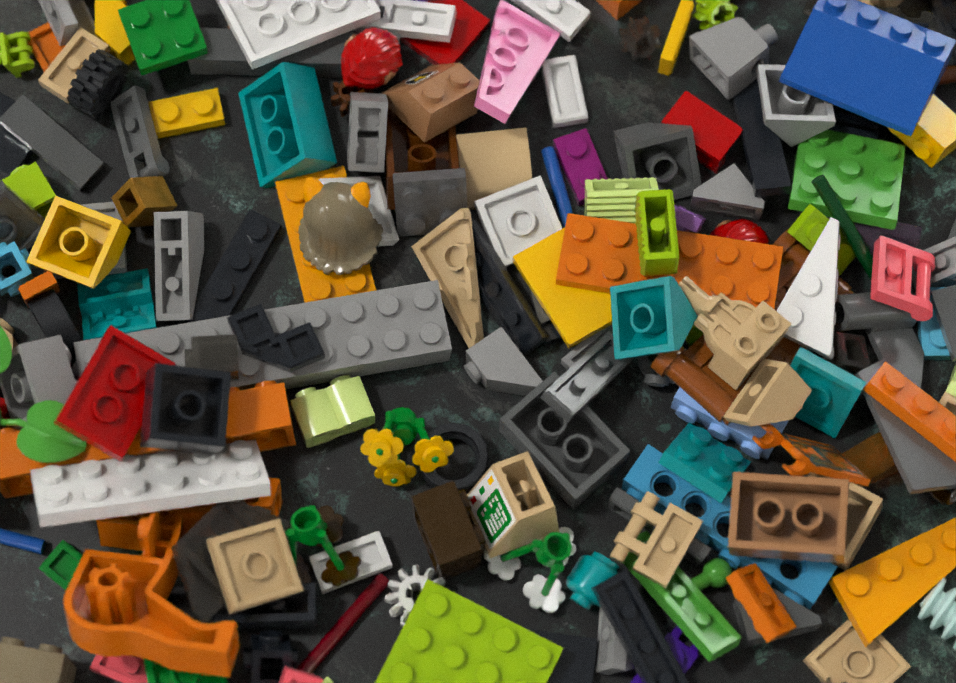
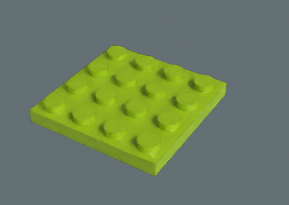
[375,579,564,683]

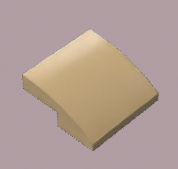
[456,127,532,210]

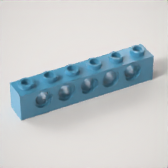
[621,444,837,610]

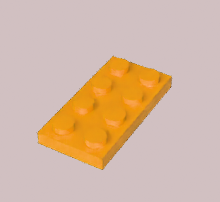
[275,166,376,303]

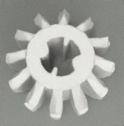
[385,565,445,627]

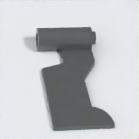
[834,289,956,494]

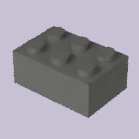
[499,371,630,510]

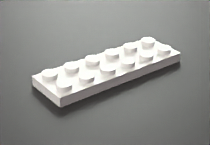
[30,440,270,527]

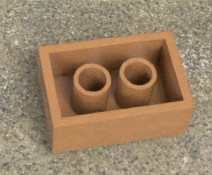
[728,472,849,563]

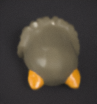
[298,177,383,275]

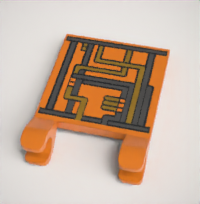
[752,423,871,486]

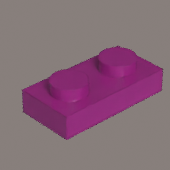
[553,128,608,206]

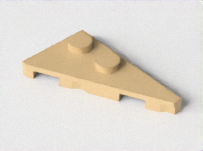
[411,208,484,348]

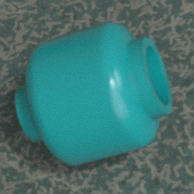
[566,551,619,610]

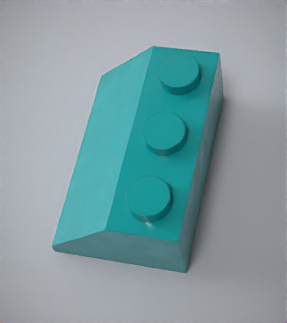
[238,62,337,188]

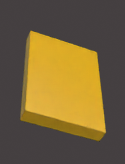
[512,227,612,349]

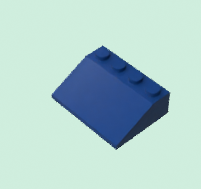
[779,0,956,136]

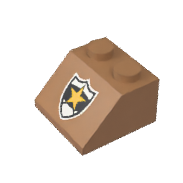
[380,63,480,142]

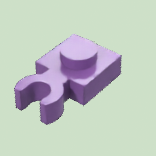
[674,204,705,233]

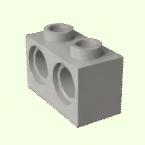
[347,92,388,172]

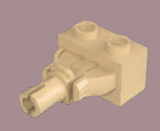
[679,276,791,390]

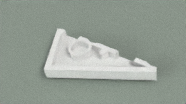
[777,217,840,360]

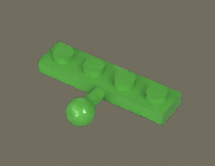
[623,530,741,662]

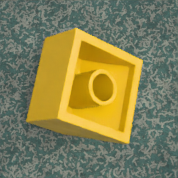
[26,196,131,289]

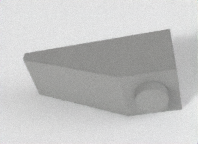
[154,211,204,321]

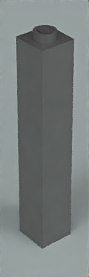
[187,28,401,80]

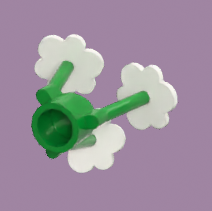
[484,527,576,613]

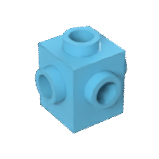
[0,241,35,297]

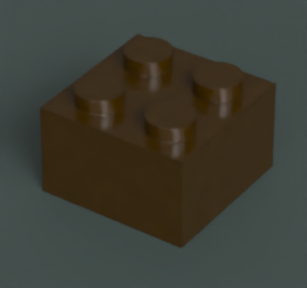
[411,480,486,580]

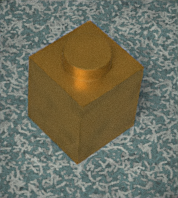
[111,176,177,227]

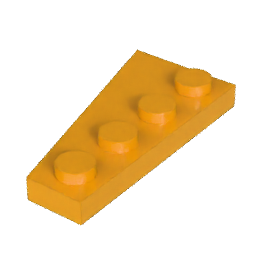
[828,517,956,648]

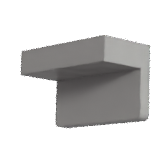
[38,0,96,46]

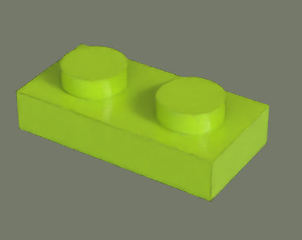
[787,204,856,275]

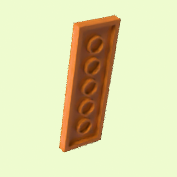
[556,213,783,309]

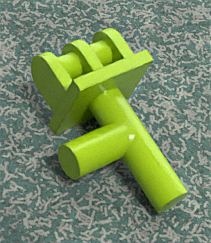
[0,32,35,78]

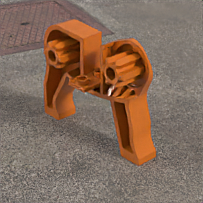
[64,477,282,677]

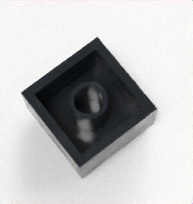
[140,363,231,455]

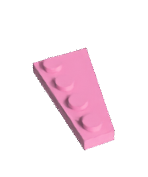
[474,0,561,124]

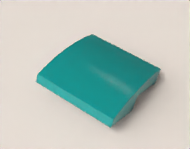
[77,268,157,340]

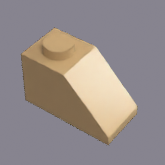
[723,358,812,427]

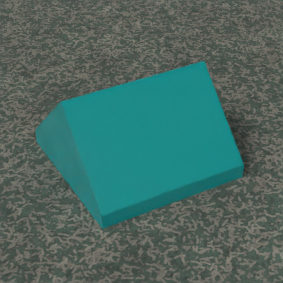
[610,276,698,360]

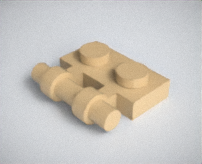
[610,491,703,589]

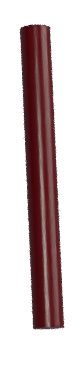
[297,573,389,674]

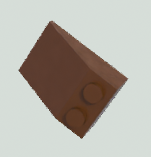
[385,108,459,210]

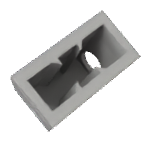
[689,17,778,100]

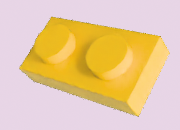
[149,88,225,139]

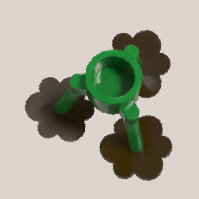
[285,505,362,586]

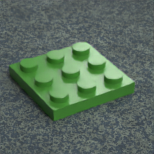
[788,130,906,230]

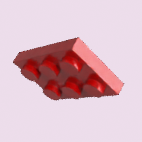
[54,325,176,461]

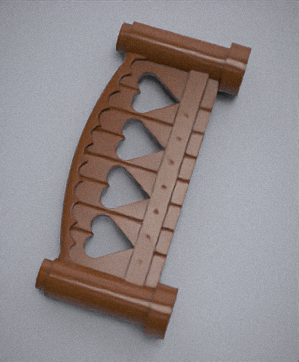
[651,229,854,425]

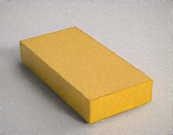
[658,0,694,76]

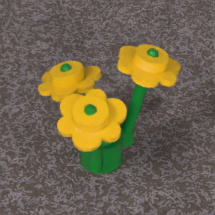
[360,407,454,486]

